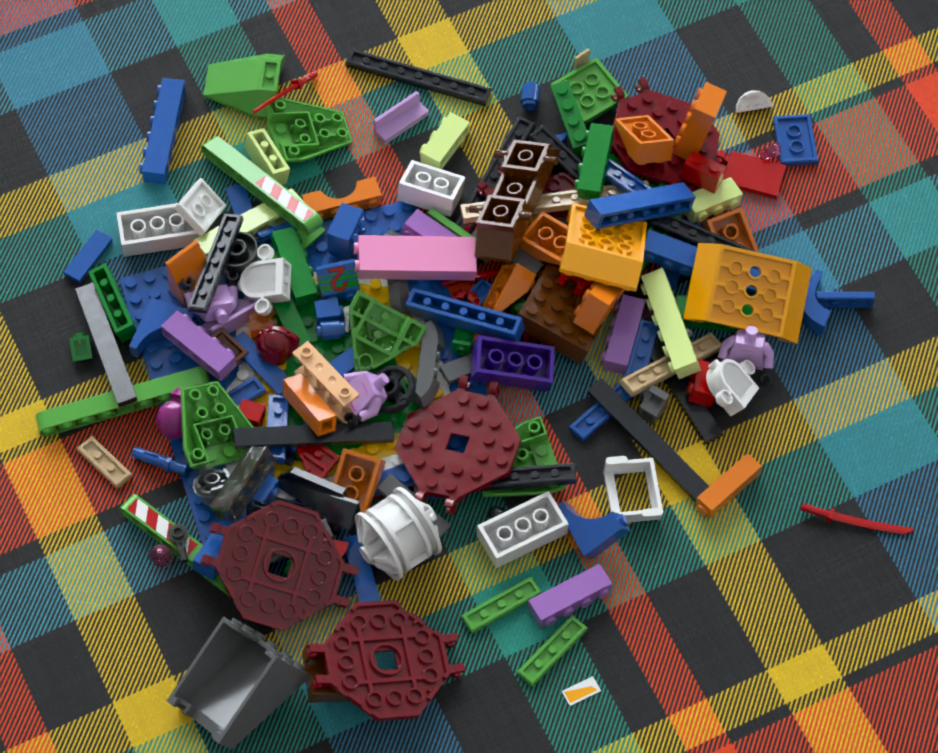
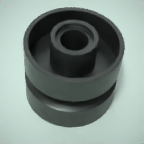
[224,232,262,284]

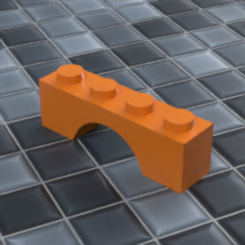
[302,177,382,220]

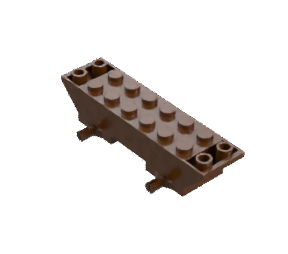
[469,140,560,263]

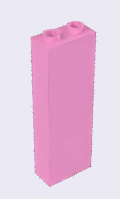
[354,235,477,280]

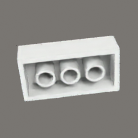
[117,203,199,257]
[477,491,568,568]

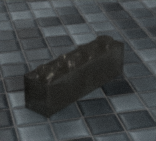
[209,446,277,521]

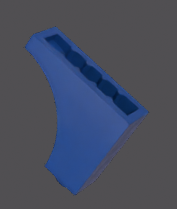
[129,298,198,358]
[558,502,630,559]

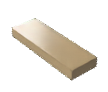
[77,436,132,490]

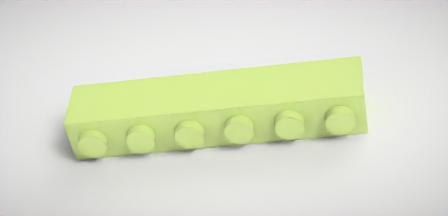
[194,188,304,259]
[640,268,701,379]

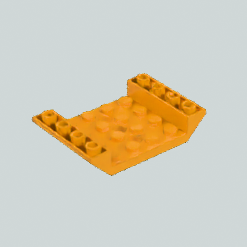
[559,202,647,292]
[683,243,812,344]

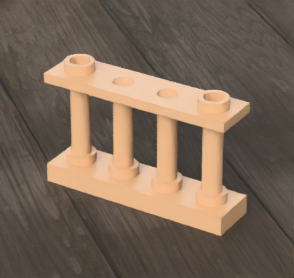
[292,341,359,424]

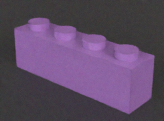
[401,209,478,262]
[601,294,646,375]
[161,310,237,381]
[528,563,612,628]

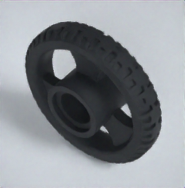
[376,365,416,414]

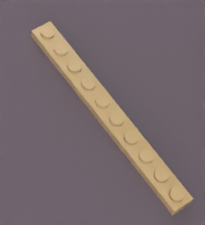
[460,180,649,224]

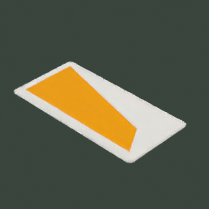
[562,676,601,706]

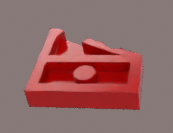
[296,446,340,479]

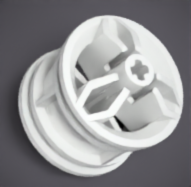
[354,487,442,581]

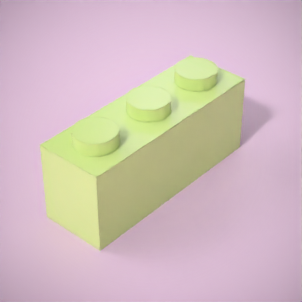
[419,112,470,169]
[244,128,290,185]
[684,177,743,223]

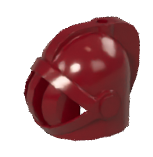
[255,326,300,366]

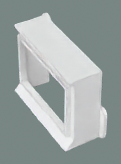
[603,456,663,522]

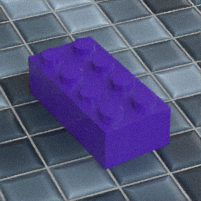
[470,335,555,392]

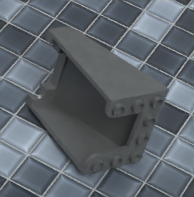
[167,616,311,750]

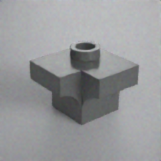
[638,385,670,426]

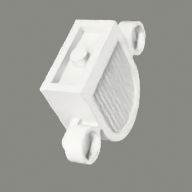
[238,244,291,316]
[706,359,759,416]

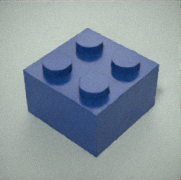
[327,203,366,260]

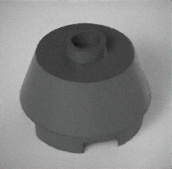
[193,466,233,506]

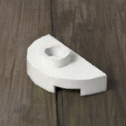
[736,91,773,113]

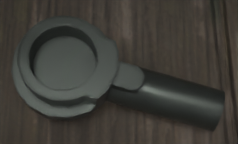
[168,524,189,563]

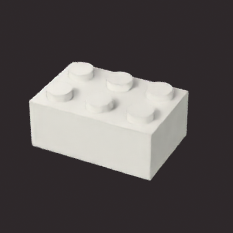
[397,160,465,217]

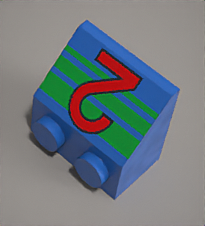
[316,259,360,303]

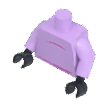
[179,271,238,324]
[718,326,774,383]
[342,371,389,428]

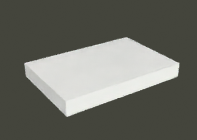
[175,178,226,236]

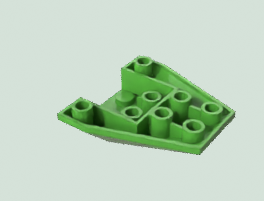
[203,54,285,118]
[267,98,352,162]
[180,381,263,470]
[482,416,567,497]

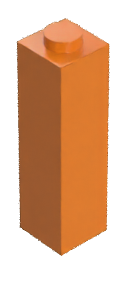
[282,374,336,436]
[695,453,762,519]

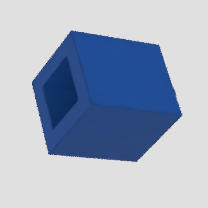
[314,298,344,326]

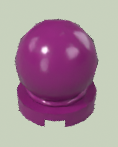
[156,388,183,440]

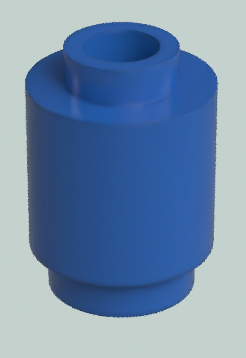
[521,81,541,111]
[316,320,345,341]

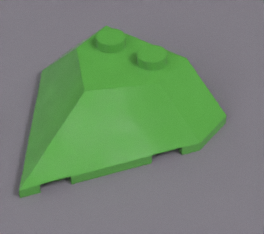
[349,290,427,372]

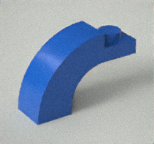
[802,269,831,336]

